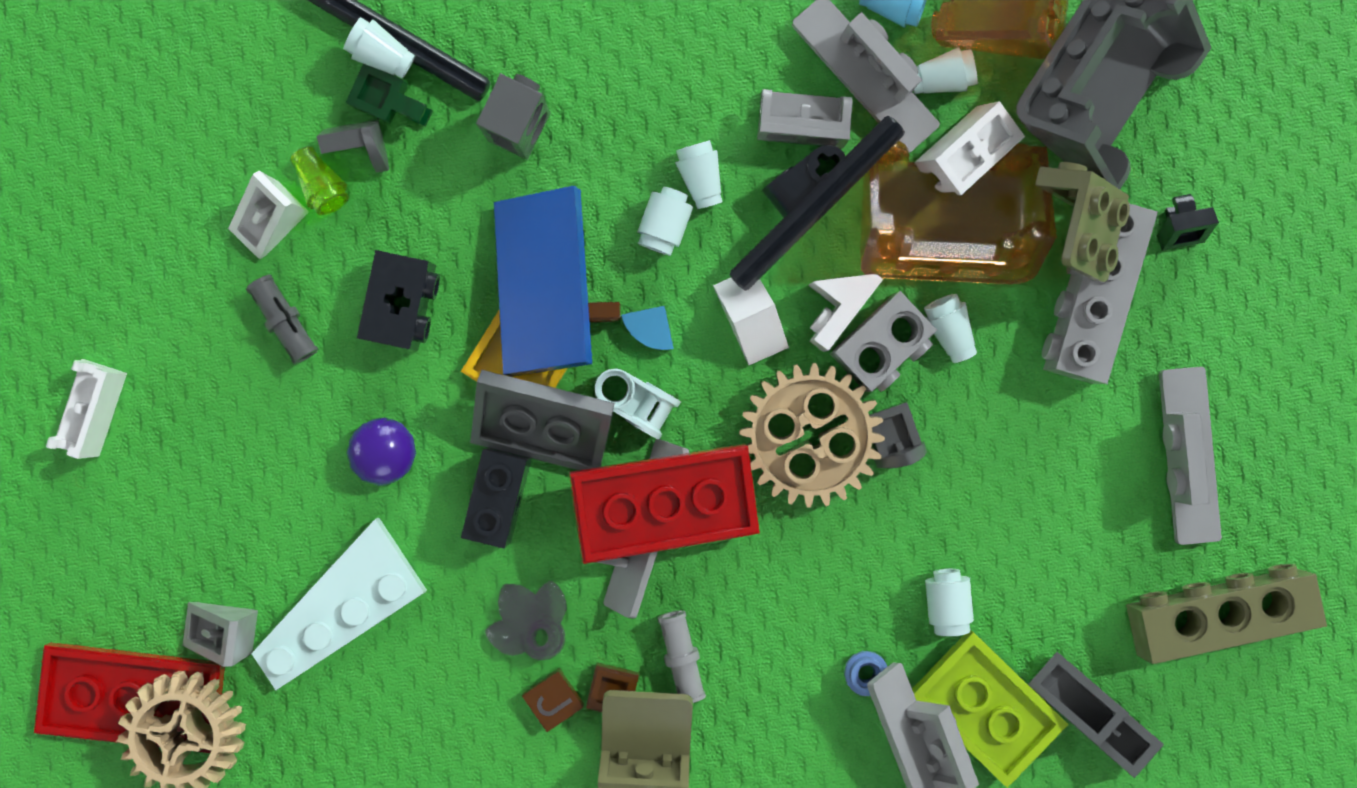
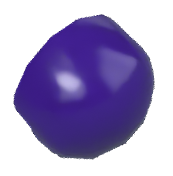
[346,417,416,486]

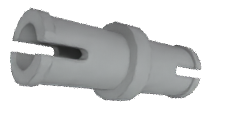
[658,610,706,703]

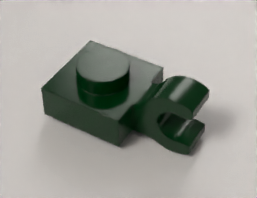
[346,64,433,127]

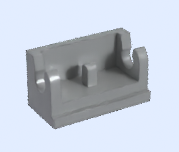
[757,89,852,148]

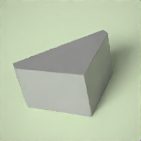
[182,602,258,667]

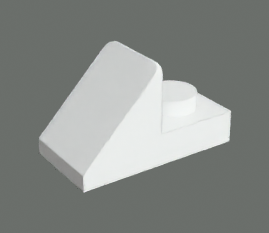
[809,274,883,352]

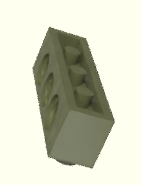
[1126,564,1327,664]

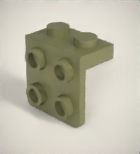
[1035,162,1130,282]
[598,690,693,788]

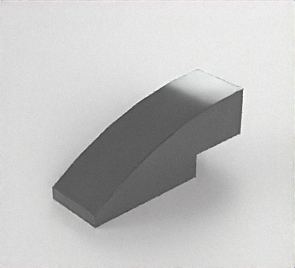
[1028,652,1164,778]

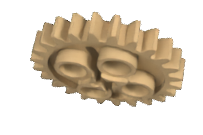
[739,363,885,507]

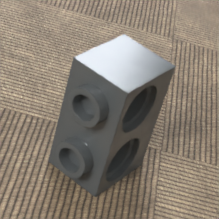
[476,73,550,160]

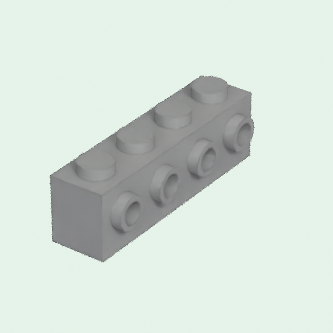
[1042,203,1158,384]

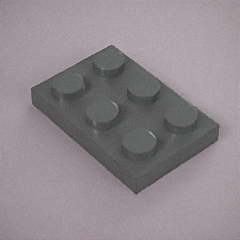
[470,370,615,470]

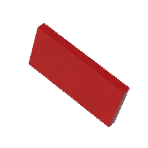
[569,444,760,564]
[34,642,225,753]

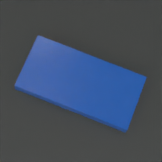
[494,186,592,377]

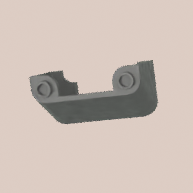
[1017,0,1212,189]

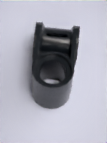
[762,145,845,218]

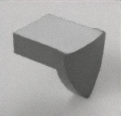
[317,119,389,173]
[869,402,927,468]

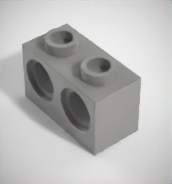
[830,291,937,392]

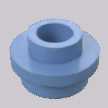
[844,651,888,696]

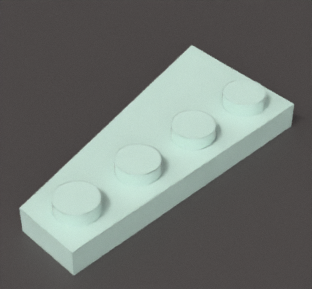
[251,518,427,690]

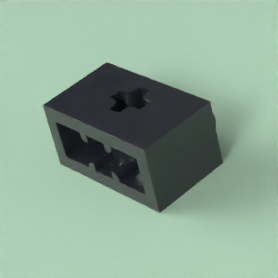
[357,250,440,351]
[461,448,532,549]

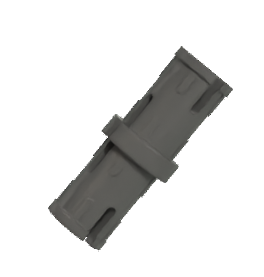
[246,274,319,365]

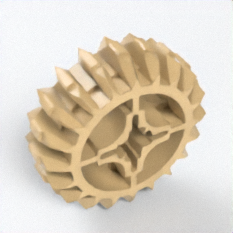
[116,671,246,788]

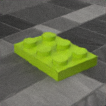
[912,630,1069,788]

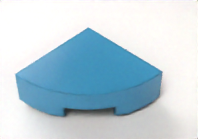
[622,306,674,350]

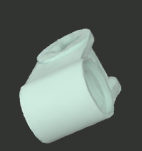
[595,369,681,440]

